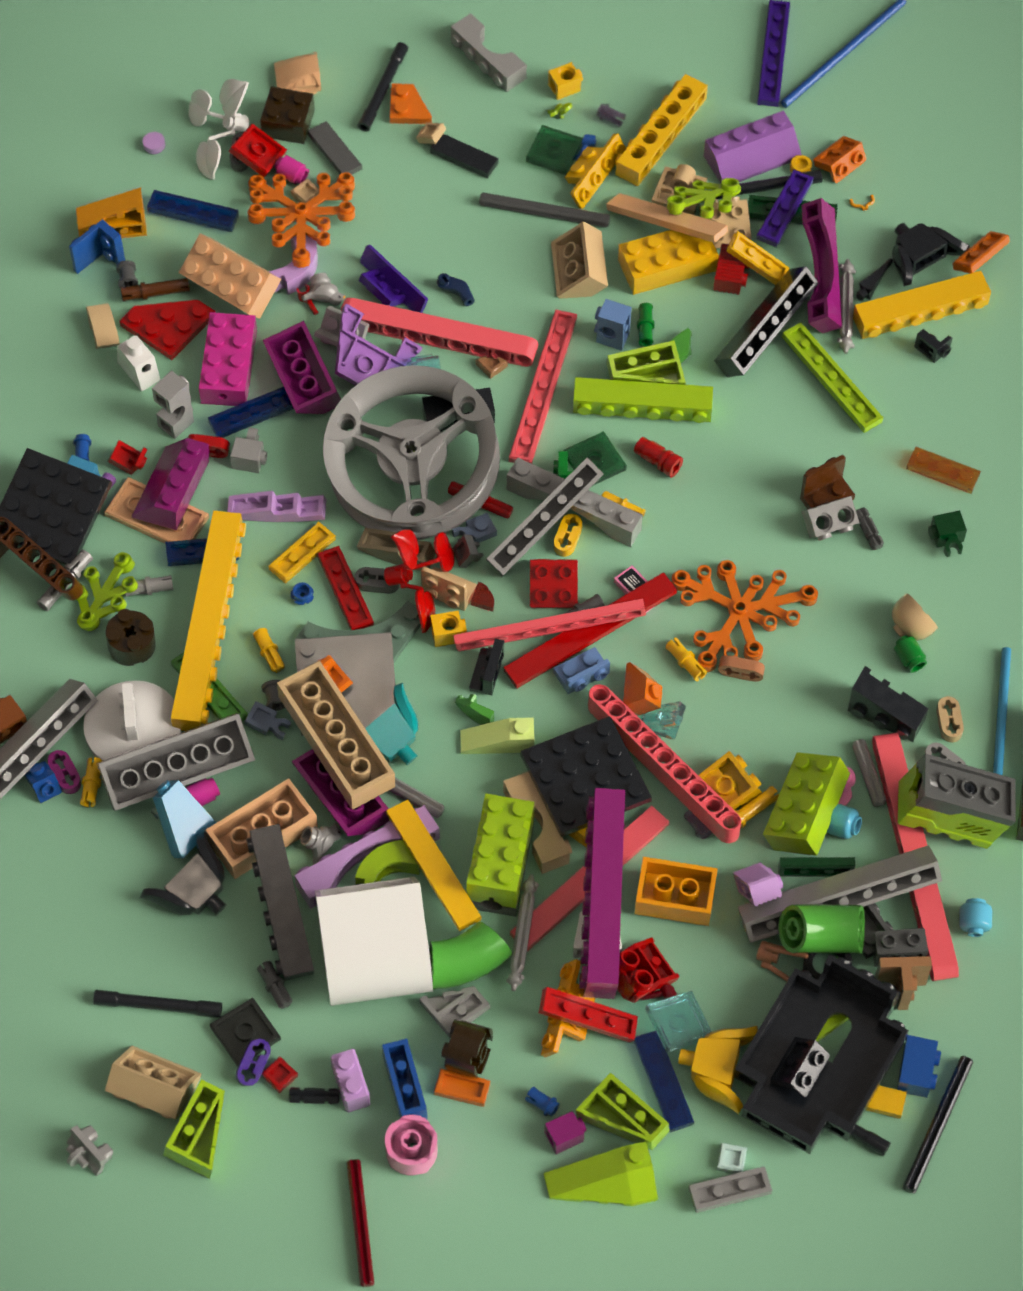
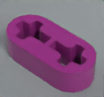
[48,750,81,794]

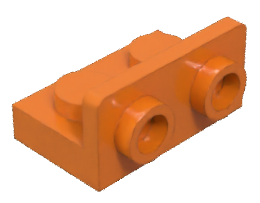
[813,136,866,183]

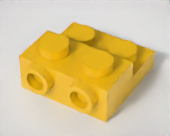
[698,751,762,812]

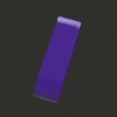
[235,1039,271,1086]

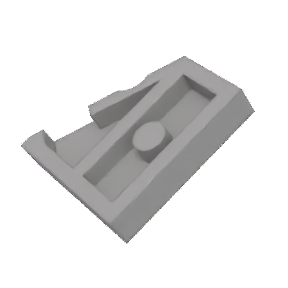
[419,986,490,1038]

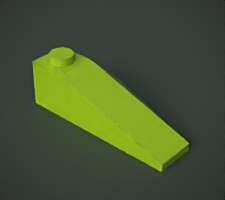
[543,1141,658,1206]

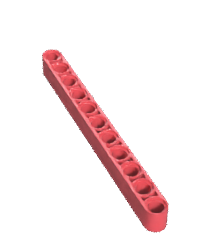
[872,732,959,981]

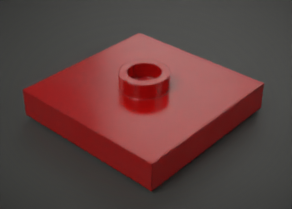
[228,124,287,178]

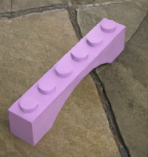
[294,805,440,909]

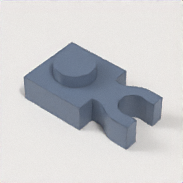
[452,513,497,543]
[244,701,291,740]

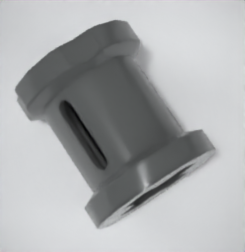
[116,260,138,288]
[261,680,285,711]

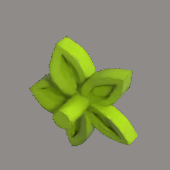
[547,103,572,119]

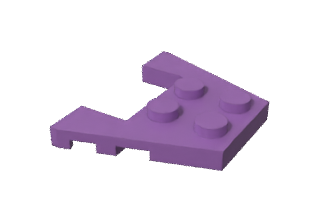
[335,303,423,386]

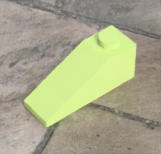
[460,717,534,754]

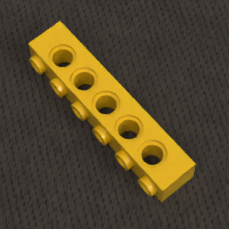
[615,74,708,186]

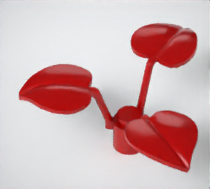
[384,530,455,633]

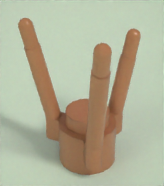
[756,941,809,981]

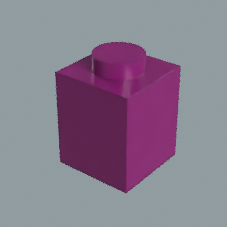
[544,1111,586,1155]

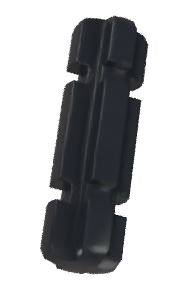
[289,1087,340,1104]

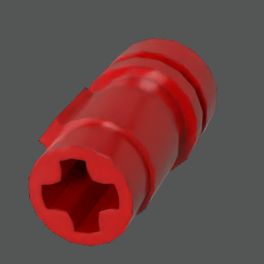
[634,437,683,478]

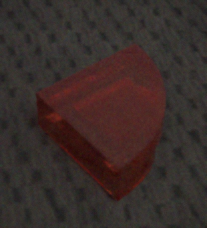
[471,582,495,612]

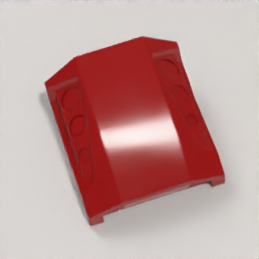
[617,937,680,1003]

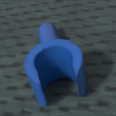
[575,134,596,161]

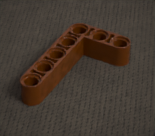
[0,517,83,600]

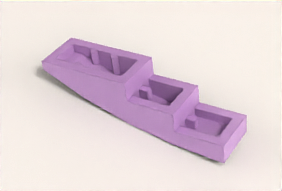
[227,491,327,522]

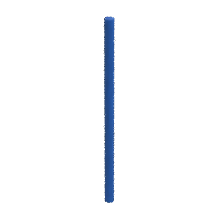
[781,0,906,108]

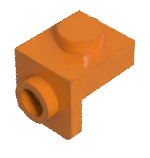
[319,655,353,693]

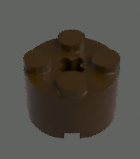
[106,609,156,666]
[441,1020,493,1078]

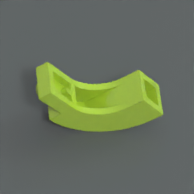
[355,840,421,885]

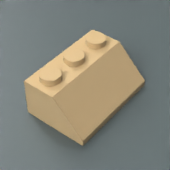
[551,221,608,299]
[105,1046,201,1119]

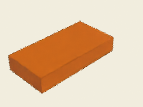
[434,1068,491,1107]

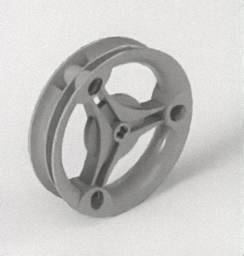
[323,365,500,539]

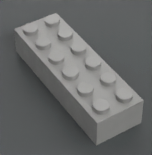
[96,713,255,811]

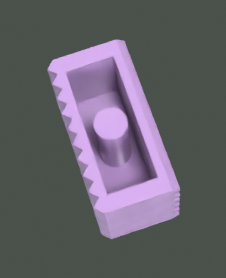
[733,862,783,906]
[331,1049,371,1113]

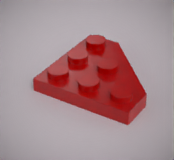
[119,299,216,360]

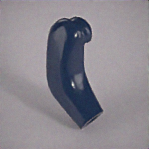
[437,273,475,306]

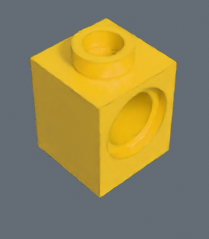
[548,62,583,100]
[430,610,467,647]

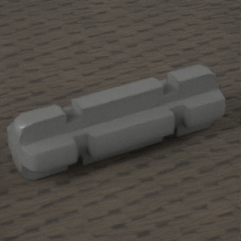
[856,507,884,550]

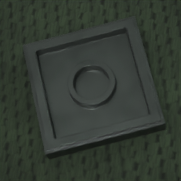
[210,997,281,1067]

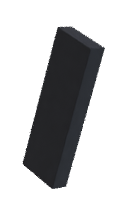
[430,134,499,178]

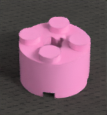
[385,1115,438,1175]

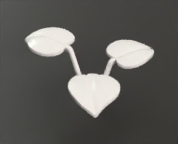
[189,79,249,180]

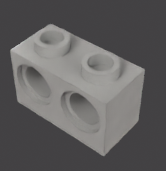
[801,496,859,541]

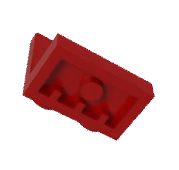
[530,559,578,608]

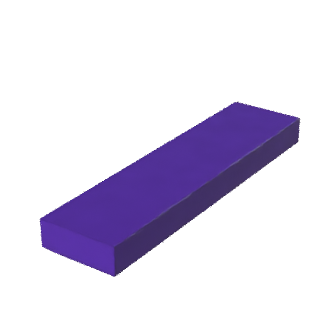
[756,170,814,247]

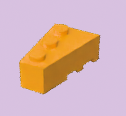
[76,187,147,238]

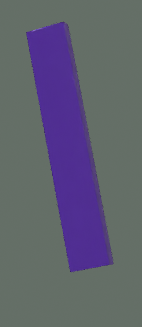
[757,0,790,107]

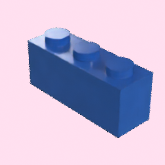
[382,1038,428,1120]

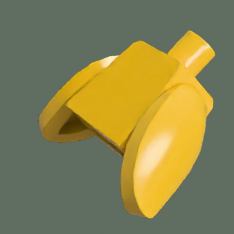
[678,1026,758,1114]

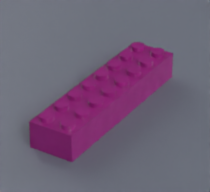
[579,788,625,999]

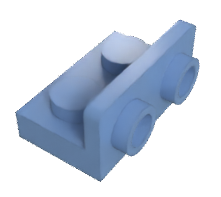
[553,647,610,694]

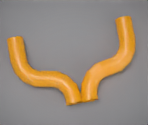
[849,195,875,211]

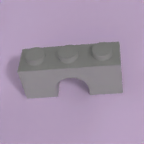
[152,371,194,439]

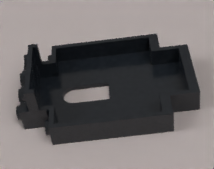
[734,955,909,1154]

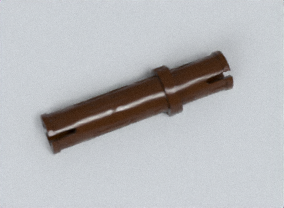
[120,277,190,302]

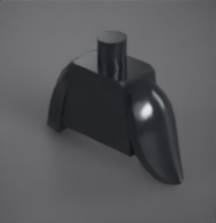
[892,223,970,286]
[140,831,226,915]

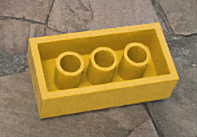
[618,230,719,295]

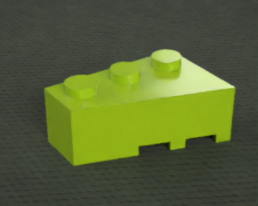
[575,1072,670,1150]
[163,1079,225,1179]

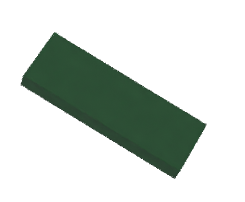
[778,857,855,876]

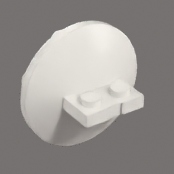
[84,680,181,761]

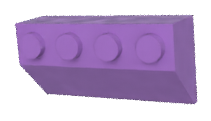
[704,110,802,183]

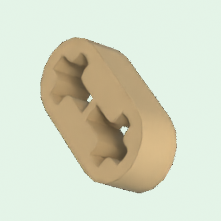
[936,696,964,743]

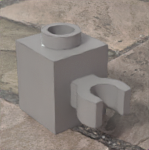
[230,427,267,473]

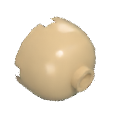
[892,593,938,641]

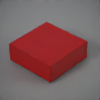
[261,1056,298,1094]

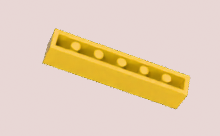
[853,271,991,339]

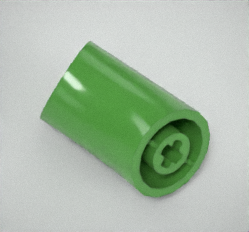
[779,904,865,954]
[429,921,512,989]

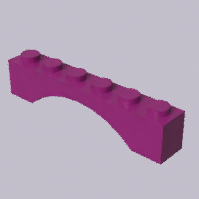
[802,198,842,334]

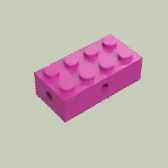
[199,312,257,407]

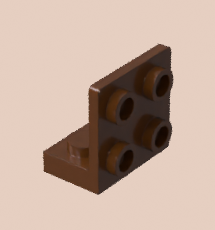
[800,455,855,518]

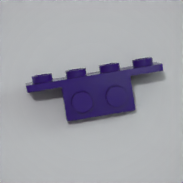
[358,245,428,313]

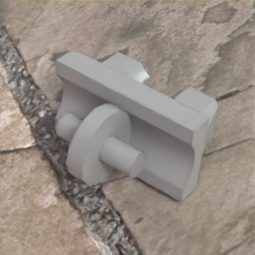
[66,1125,113,1176]

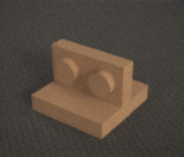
[875,956,932,1010]

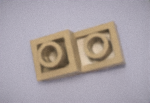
[86,303,120,349]

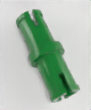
[637,302,655,347]

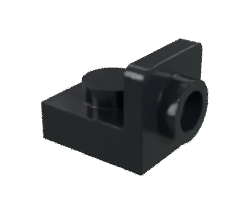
[914,329,952,363]

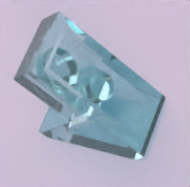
[642,701,686,739]

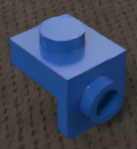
[24,761,62,803]

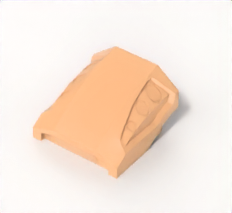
[274,51,321,95]

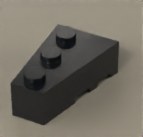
[847,666,928,742]

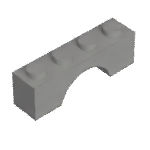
[450,13,527,92]

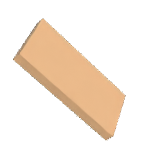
[104,477,209,553]

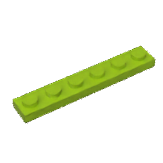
[782,322,883,433]

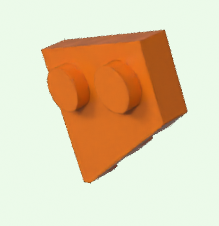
[390,83,432,124]

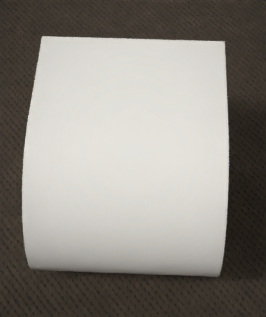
[315,876,433,1006]

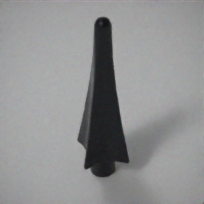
[856,258,893,301]

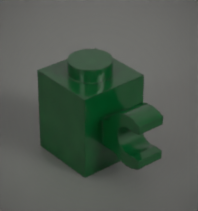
[928,510,967,557]

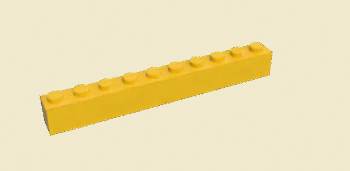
[171,510,246,731]

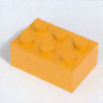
[634,857,718,926]

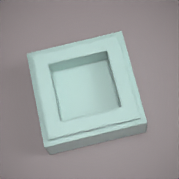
[717,1143,747,1174]

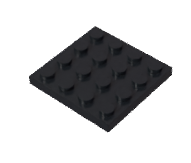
[0,448,113,564]
[520,716,652,837]

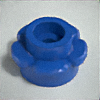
[290,582,314,605]

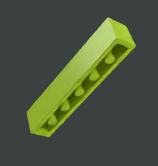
[573,377,713,423]

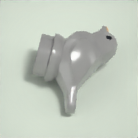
[302,273,346,306]
[300,823,342,865]

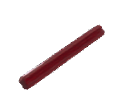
[347,1159,374,1287]

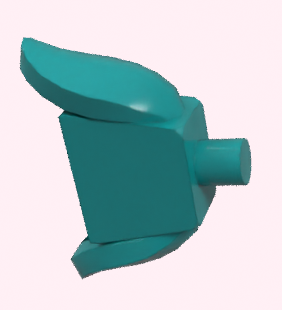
[365,682,418,765]

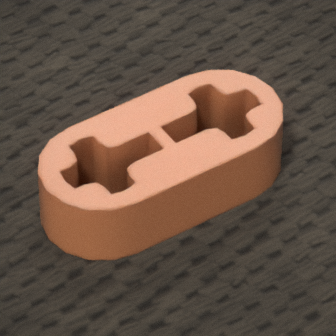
[718,655,765,682]

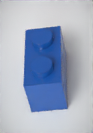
[897,1035,941,1098]

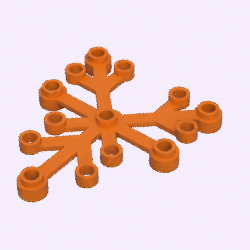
[248,172,355,268]
[671,560,818,672]

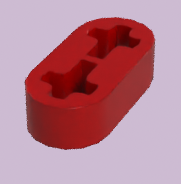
[187,434,230,458]

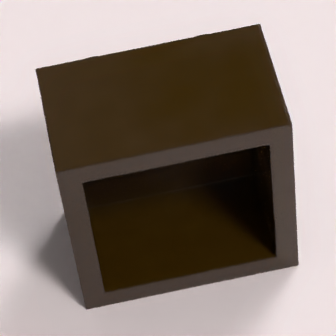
[260,86,315,144]

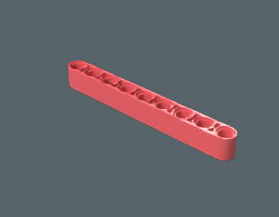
[341,297,539,367]
[588,684,741,843]

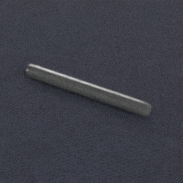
[479,192,610,227]

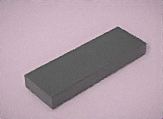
[308,121,362,174]

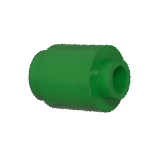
[894,636,927,673]

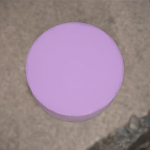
[143,132,165,154]

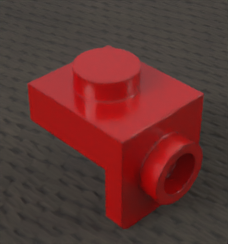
[107,440,148,475]

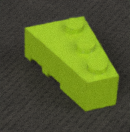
[606,340,686,385]

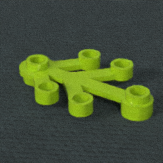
[667,178,741,219]
[76,552,138,631]

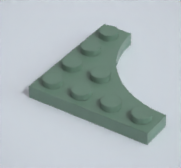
[295,601,421,663]

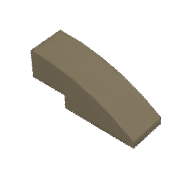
[356,528,436,571]

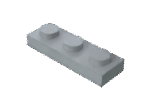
[689,1166,772,1213]

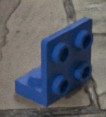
[69,219,125,274]

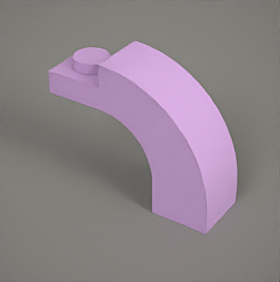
[269,235,318,295]

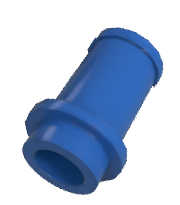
[73,434,92,461]
[525,1087,560,1117]

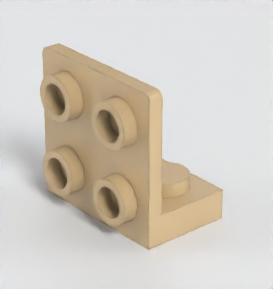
[421,566,477,611]

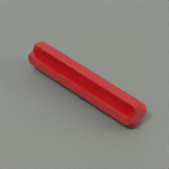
[448,481,513,519]

